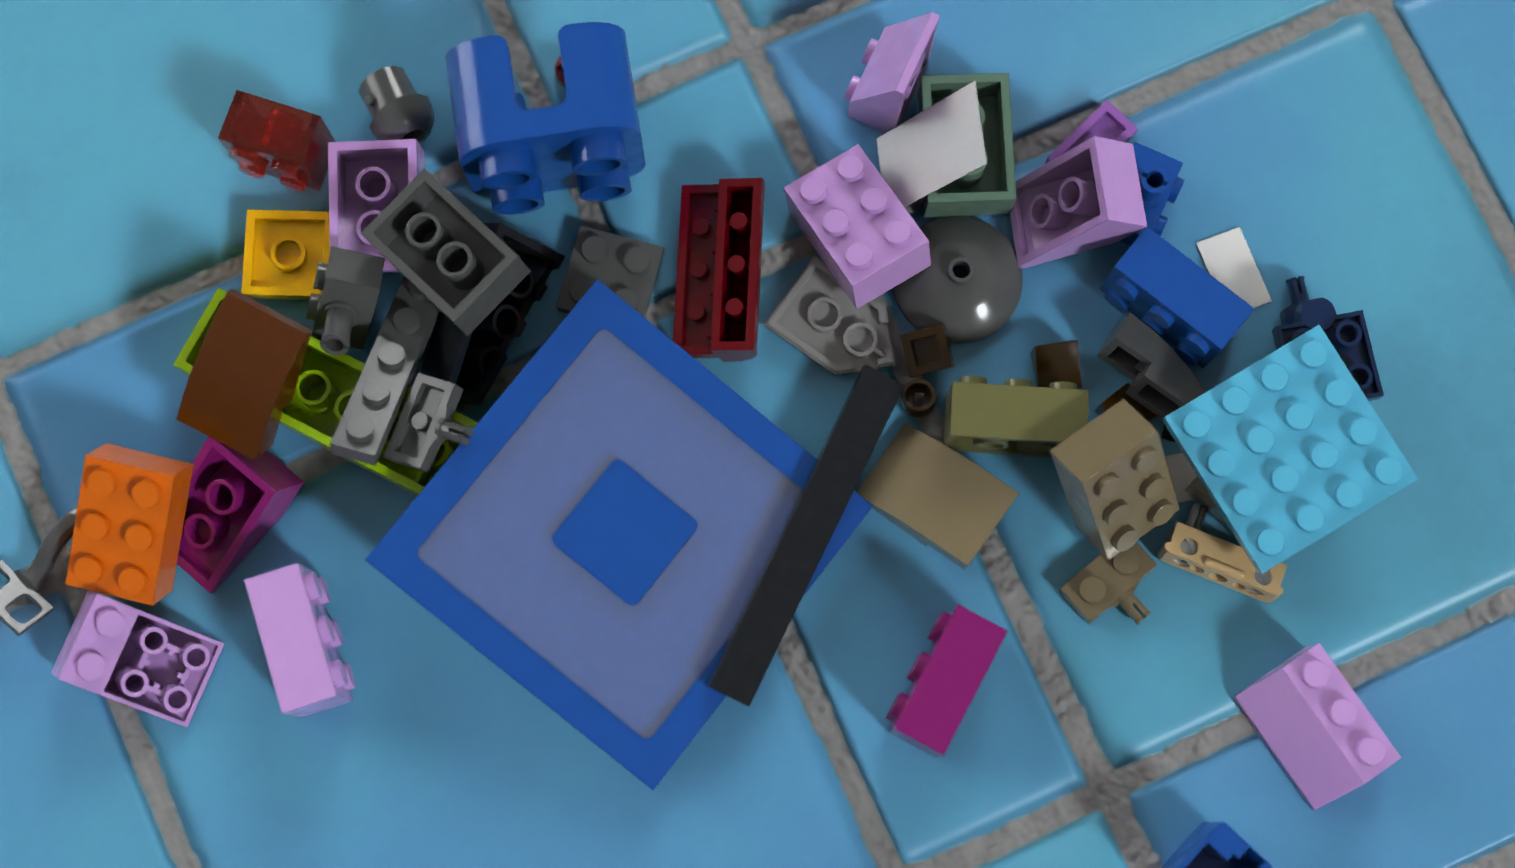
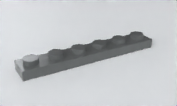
[330,276,440,466]

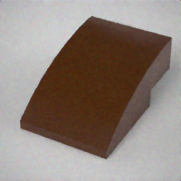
[177,289,312,461]

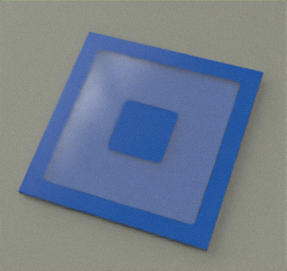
[365,279,873,790]

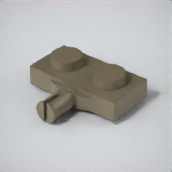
[1059,542,1157,625]

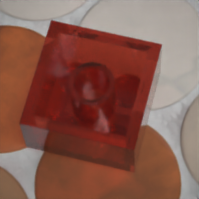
[218,90,336,192]

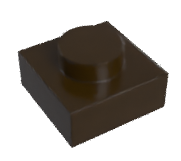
[900,324,955,378]

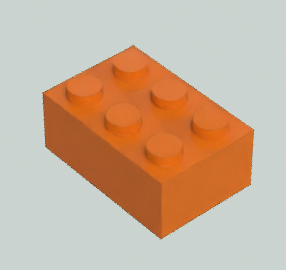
[65,443,194,606]

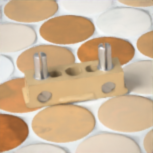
[1156,504,1287,604]

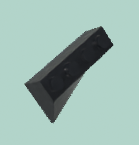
[420,223,565,405]

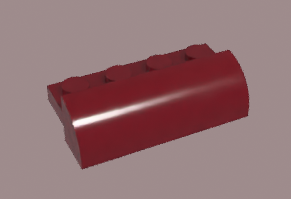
[673,178,765,362]

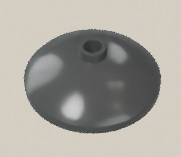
[893,216,1023,344]

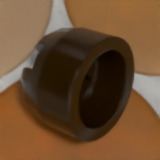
[900,379,936,418]

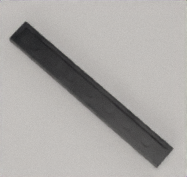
[706,365,905,706]

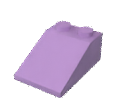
[844,12,940,133]
[1010,136,1147,268]
[328,139,425,273]

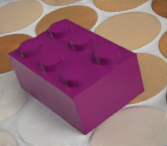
[885,604,1008,758]

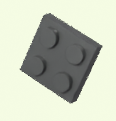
[556,225,665,318]

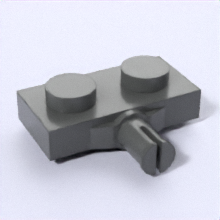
[383,373,473,473]

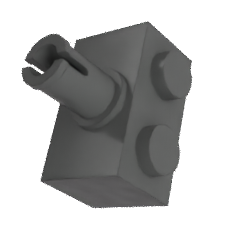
[306,246,385,355]

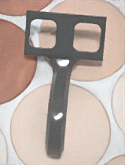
[0,507,77,637]

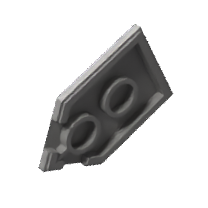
[764,256,896,376]

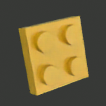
[241,209,330,300]

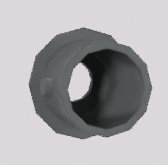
[358,66,435,143]

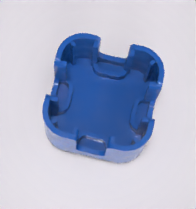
[445,22,645,215]

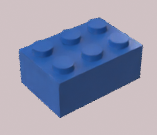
[1099,226,1255,368]

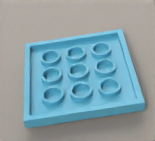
[1162,325,1419,574]

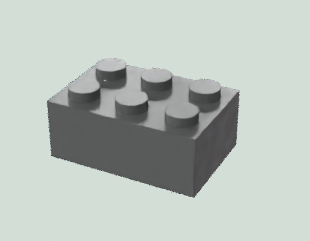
[360,169,531,336]

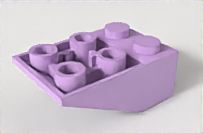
[51,590,224,728]

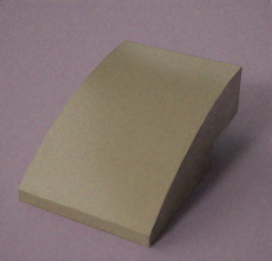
[856,424,1019,570]

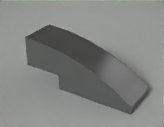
[1097,312,1205,419]

